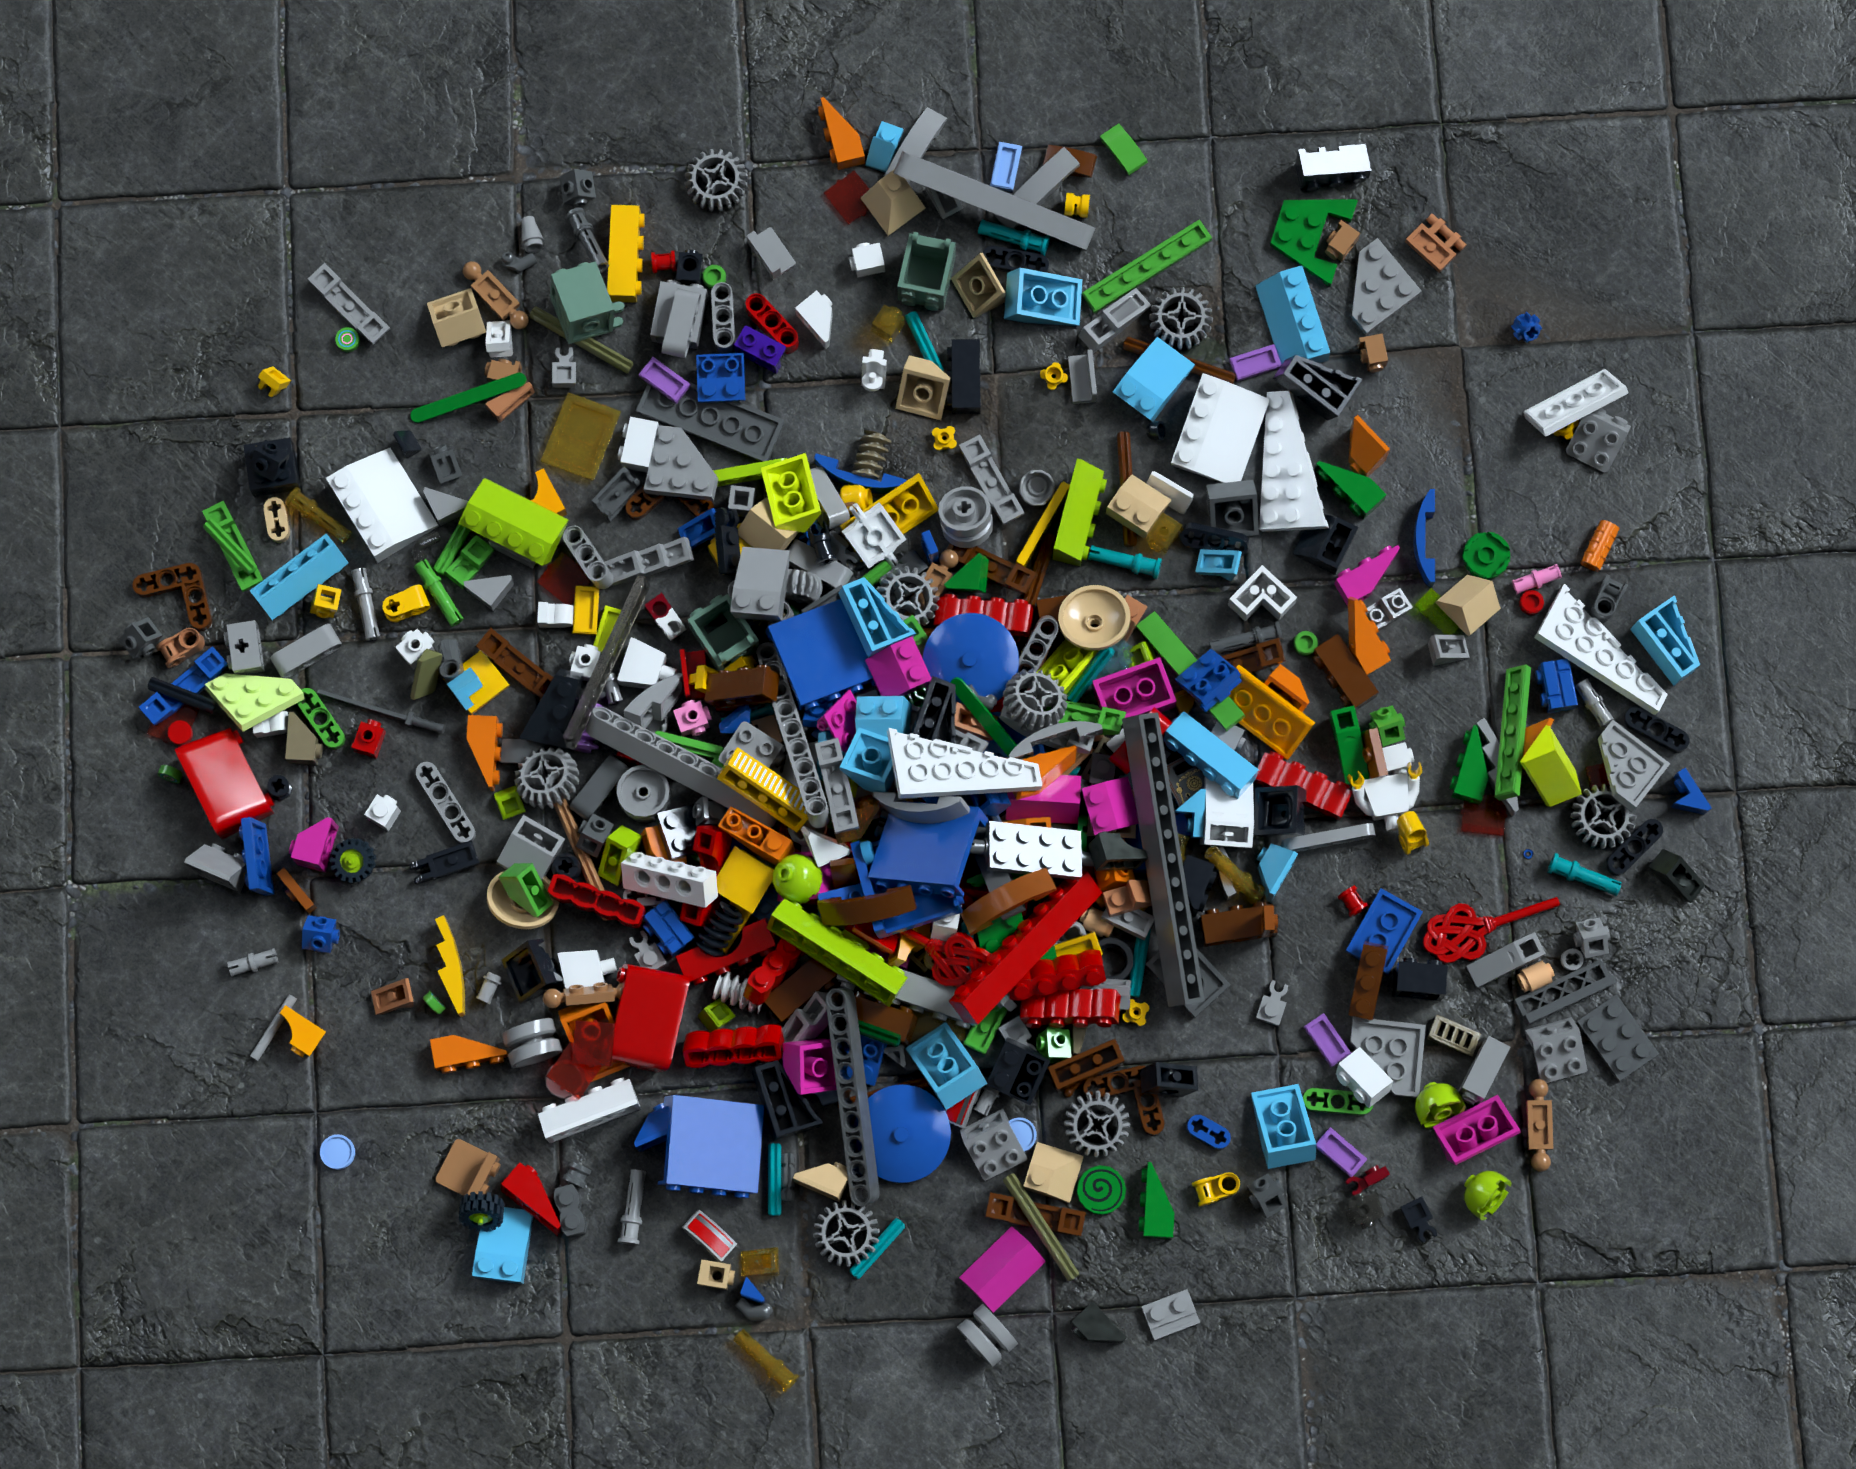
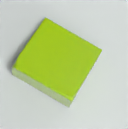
[1123,642,1157,668]
[494,786,526,820]
[698,997,735,1032]

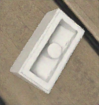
[1146,471,1193,514]

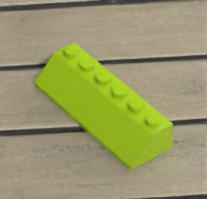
[767,898,908,1007]

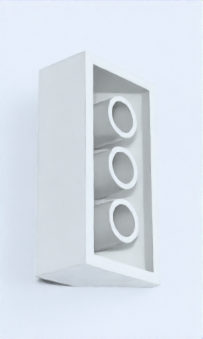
[538,1077,641,1143]

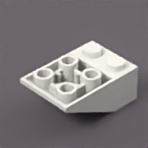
[1200,777,1254,848]

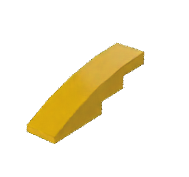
[435,915,465,1017]

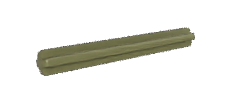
[529,306,633,373]
[1003,1173,1079,1281]

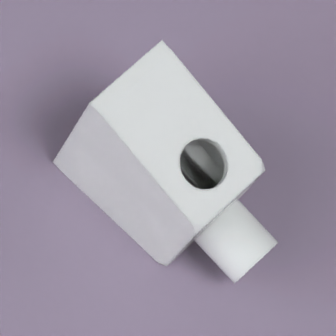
[617,637,677,689]
[558,950,617,989]

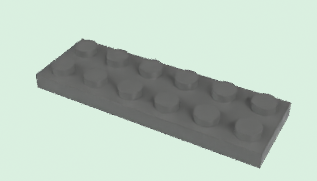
[636,381,785,462]

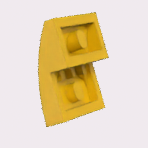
[443,651,510,715]
[716,846,774,914]

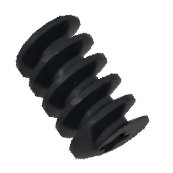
[695,901,744,956]

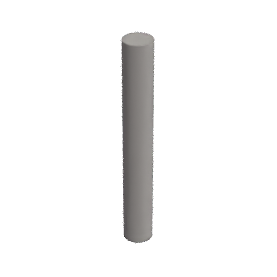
[250,994,297,1061]

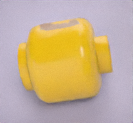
[839,484,873,515]

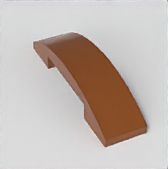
[960,868,1057,936]

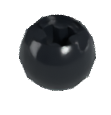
[551,853,581,880]

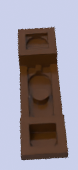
[947,543,1037,595]
[476,628,554,699]
[1221,638,1286,674]
[817,885,917,926]
[985,1192,1086,1236]

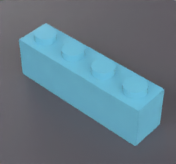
[250,534,349,620]
[1163,711,1259,799]

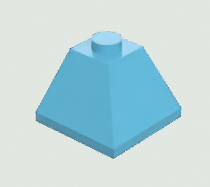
[839,727,895,793]
[1257,843,1298,903]

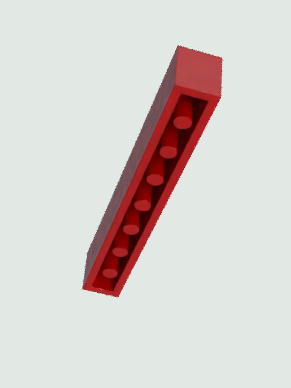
[949,871,1102,1025]

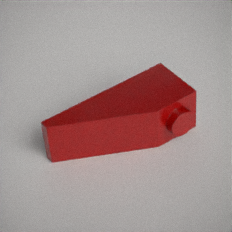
[501,1163,561,1236]

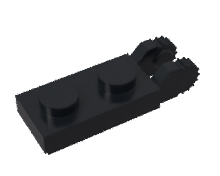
[714,507,740,576]
[409,841,480,884]

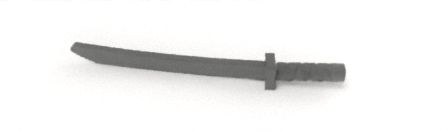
[316,689,446,734]

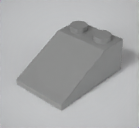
[730,547,790,622]
[184,843,247,893]

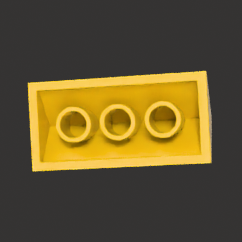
[840,473,939,562]

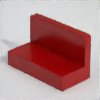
[680,649,707,701]
[845,922,899,954]

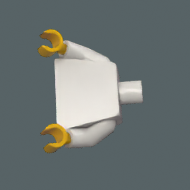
[1347,762,1422,832]

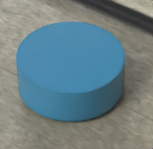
[860,840,875,866]

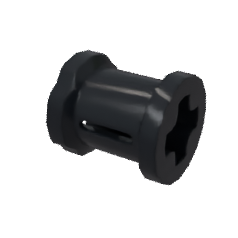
[267,775,292,800]

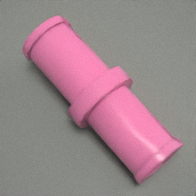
[1512,564,1562,595]

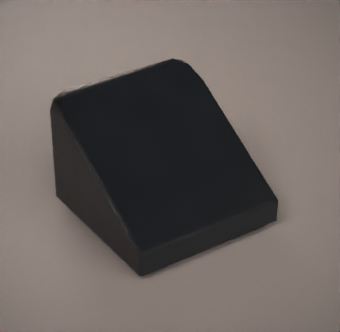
[393,430,422,458]

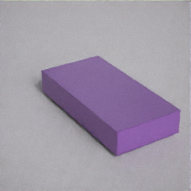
[1229,344,1281,382]
[639,357,691,404]
[1303,1013,1351,1067]
[1316,1127,1367,1177]

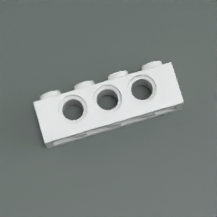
[621,852,718,908]

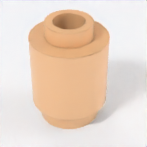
[1079,906,1114,938]
[1516,960,1555,992]

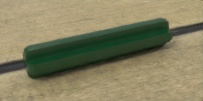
[841,1018,901,1047]

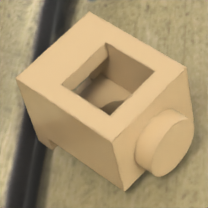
[697,1260,735,1290]

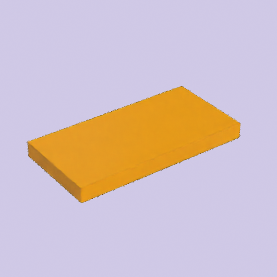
[1229,665,1315,760]

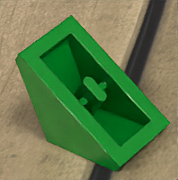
[944,553,989,593]

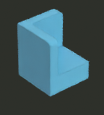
[447,668,483,710]

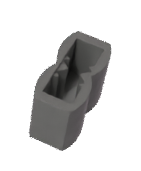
[554,1184,587,1238]

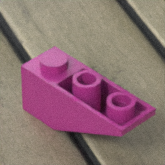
[1334,545,1400,607]

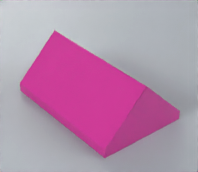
[1006,775,1081,824]
[1433,1095,1521,1165]
[959,1226,1046,1313]

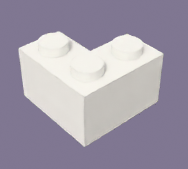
[1228,565,1297,621]

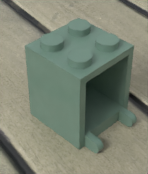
[897,232,956,311]
[550,261,624,344]
[687,594,760,671]

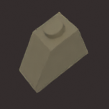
[285,712,323,765]

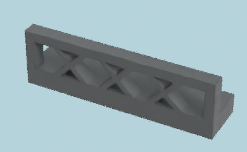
[1514,959,1617,1026]

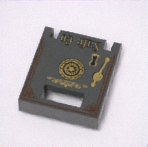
[1167,757,1205,820]

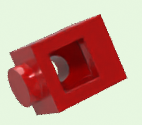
[351,719,386,759]

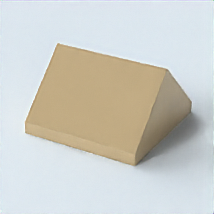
[951,253,1006,318]
[738,497,799,550]
[1435,575,1501,637]

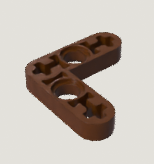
[626,486,714,520]
[133,563,212,631]
[1083,1066,1165,1136]

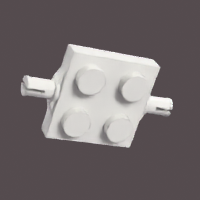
[841,502,907,568]

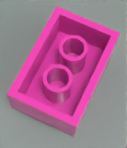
[1092,657,1177,718]

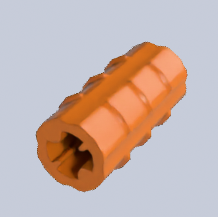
[1580,520,1620,572]

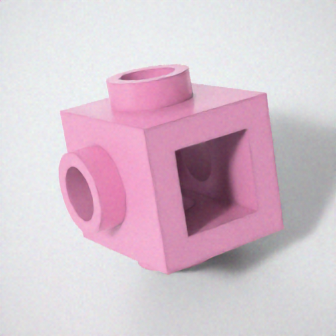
[673,700,712,737]

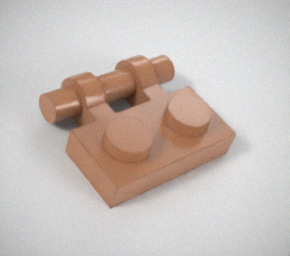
[1405,214,1467,273]

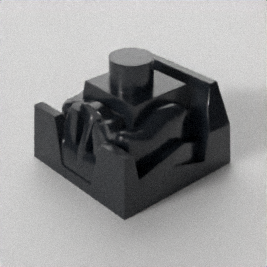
[1253,785,1307,837]
[501,938,563,1003]

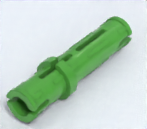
[414,559,464,627]

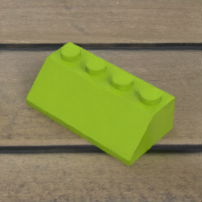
[1053,458,1107,566]
[458,478,569,566]

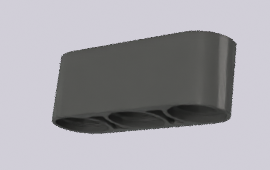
[569,754,630,822]

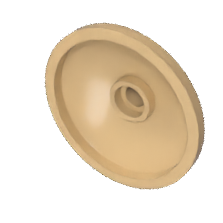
[1058,585,1130,650]
[486,870,559,929]

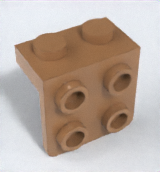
[436,1139,501,1196]

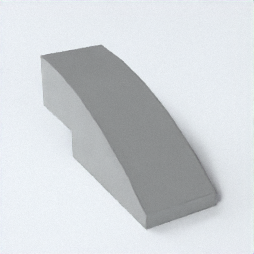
[1079,288,1151,353]
[624,673,684,729]
[781,991,829,1061]

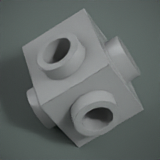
[1573,918,1610,958]

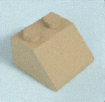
[427,288,486,347]
[1106,475,1171,539]

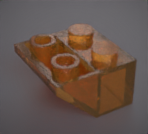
[830,795,879,844]

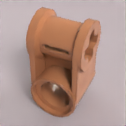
[156,628,205,668]

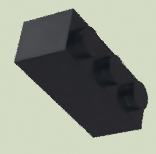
[947,339,981,414]

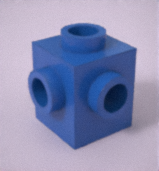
[302,915,340,953]

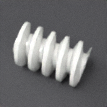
[712,972,763,1014]

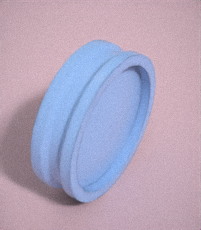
[1009,1118,1036,1152]
[320,1135,355,1170]

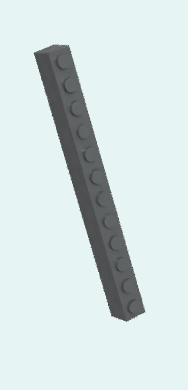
[1122,712,1205,1007]

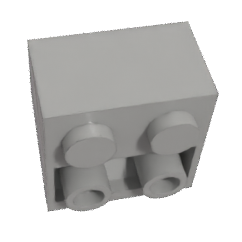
[496,815,565,881]

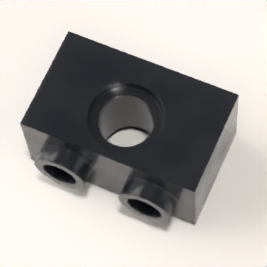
[1140,1062,1199,1097]

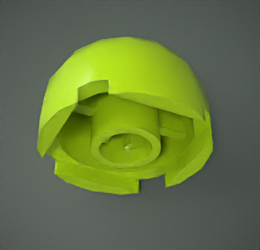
[773,854,822,904]
[1415,1082,1466,1128]
[1464,1171,1511,1220]

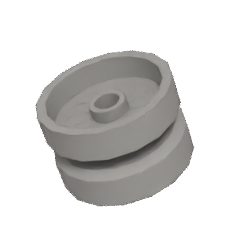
[938,486,993,548]
[617,765,672,823]
[502,1018,562,1068]
[957,1304,1018,1368]

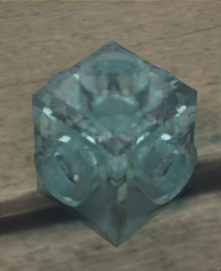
[1104,638,1134,674]

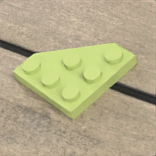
[205,673,305,732]

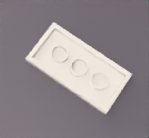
[1523,369,1628,437]

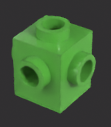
[1369,706,1405,747]
[1036,1026,1072,1064]

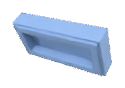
[990,142,1022,192]

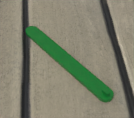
[410,373,527,423]
[950,677,1017,757]

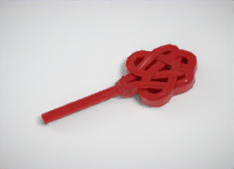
[1423,897,1560,964]
[900,929,991,988]

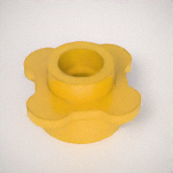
[1040,362,1068,390]
[1553,420,1579,440]
[932,426,957,451]
[1123,999,1149,1026]

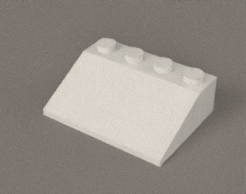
[1171,373,1270,483]
[326,448,439,563]

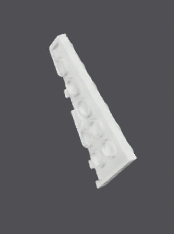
[1259,391,1329,532]
[1534,584,1668,715]
[887,728,1042,799]

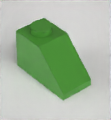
[499,863,553,917]

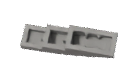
[995,147,1080,229]
[596,537,694,586]
[1475,718,1519,817]

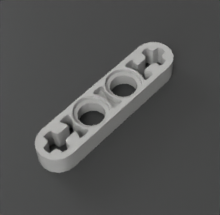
[416,762,476,844]
[1281,823,1376,852]

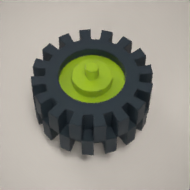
[330,838,376,883]
[459,1191,504,1231]

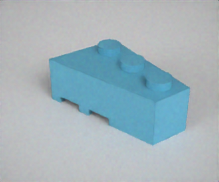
[1630,595,1700,686]

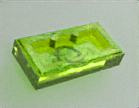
[1414,588,1459,635]

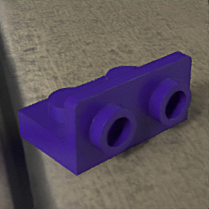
[734,326,786,374]

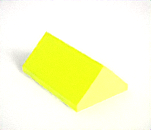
[761,453,821,533]
[1036,639,1100,694]
[1520,725,1582,807]

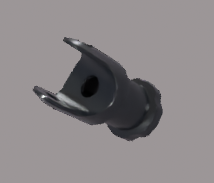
[807,521,837,566]

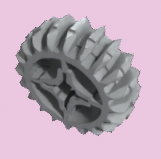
[685,149,748,212]
[1149,287,1213,351]
[876,566,939,626]
[785,569,823,604]
[1003,668,1068,731]
[514,746,579,809]
[1570,784,1637,849]
[1064,1091,1130,1157]
[813,1200,880,1267]

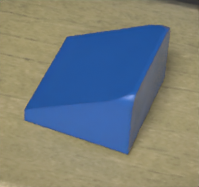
[740,1277,765,1304]

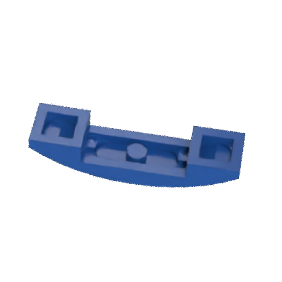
[814,453,907,494]
[1414,489,1435,587]
[139,646,228,726]

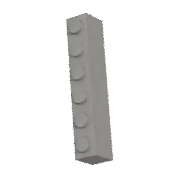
[837,966,976,1029]

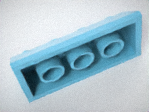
[1255,266,1330,365]

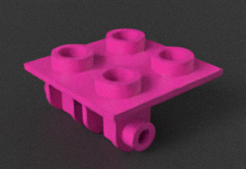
[817,690,857,753]

